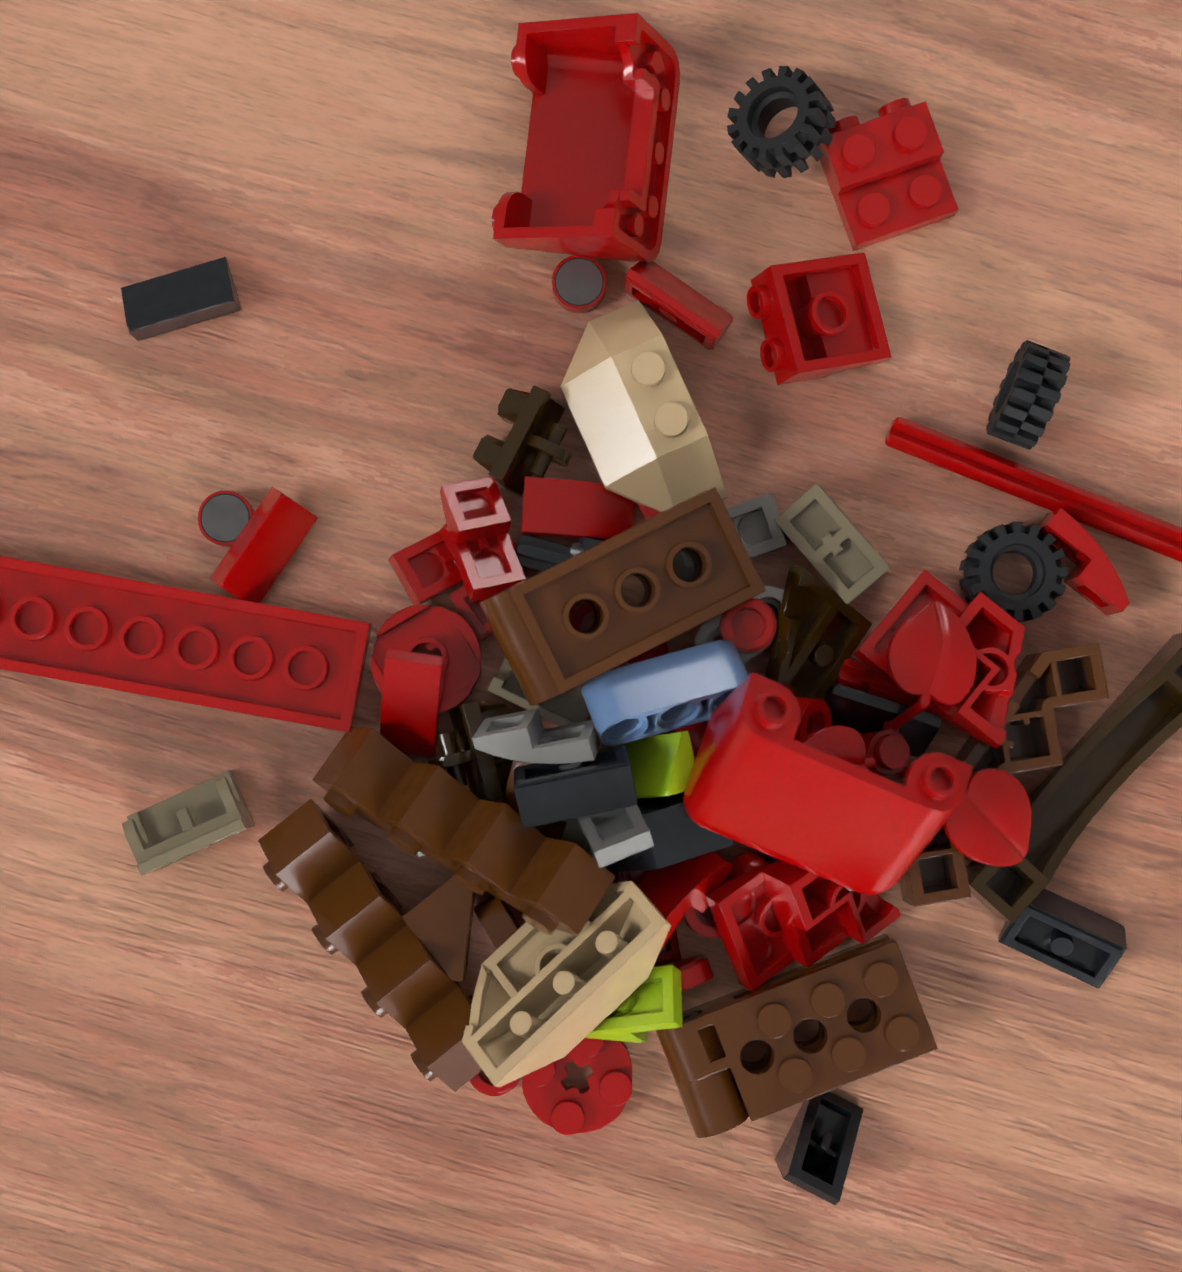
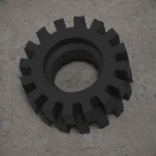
[727,66,836,178]
[986,340,1071,450]
[959,522,1068,623]

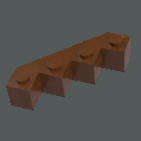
[899,643,1109,907]
[312,726,615,936]
[258,799,482,1092]

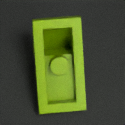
[585,965,683,1043]

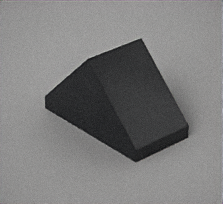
[775,1091,864,1205]

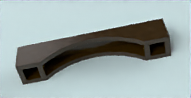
[966,633,1182,924]

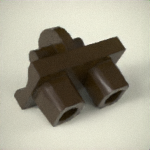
[473,385,572,496]
[428,701,514,802]

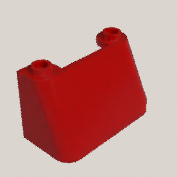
[492,13,680,262]
[683,672,973,895]

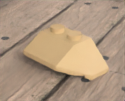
[560,300,728,512]
[462,881,671,1087]

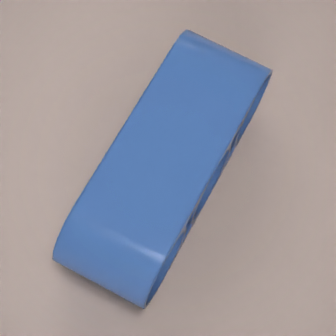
[581,640,749,746]

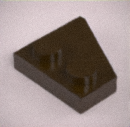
[765,564,872,700]

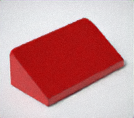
[624,261,733,350]
[210,487,318,603]

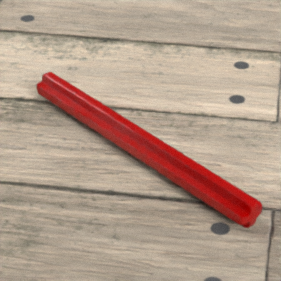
[885,417,1182,562]

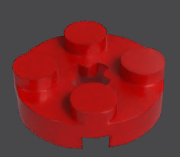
[371,604,482,714]
[522,1038,633,1135]

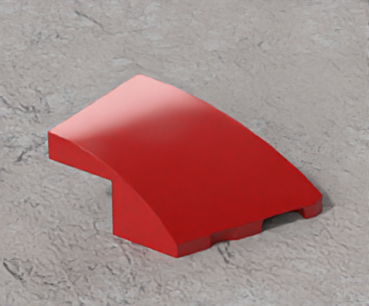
[854,569,1025,749]
[705,860,901,992]

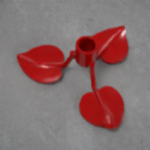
[803,601,1031,867]

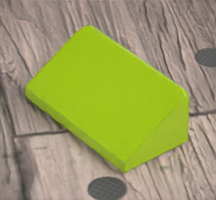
[611,731,695,798]

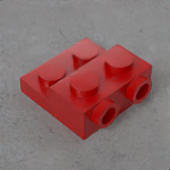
[818,98,959,251]
[747,252,892,385]

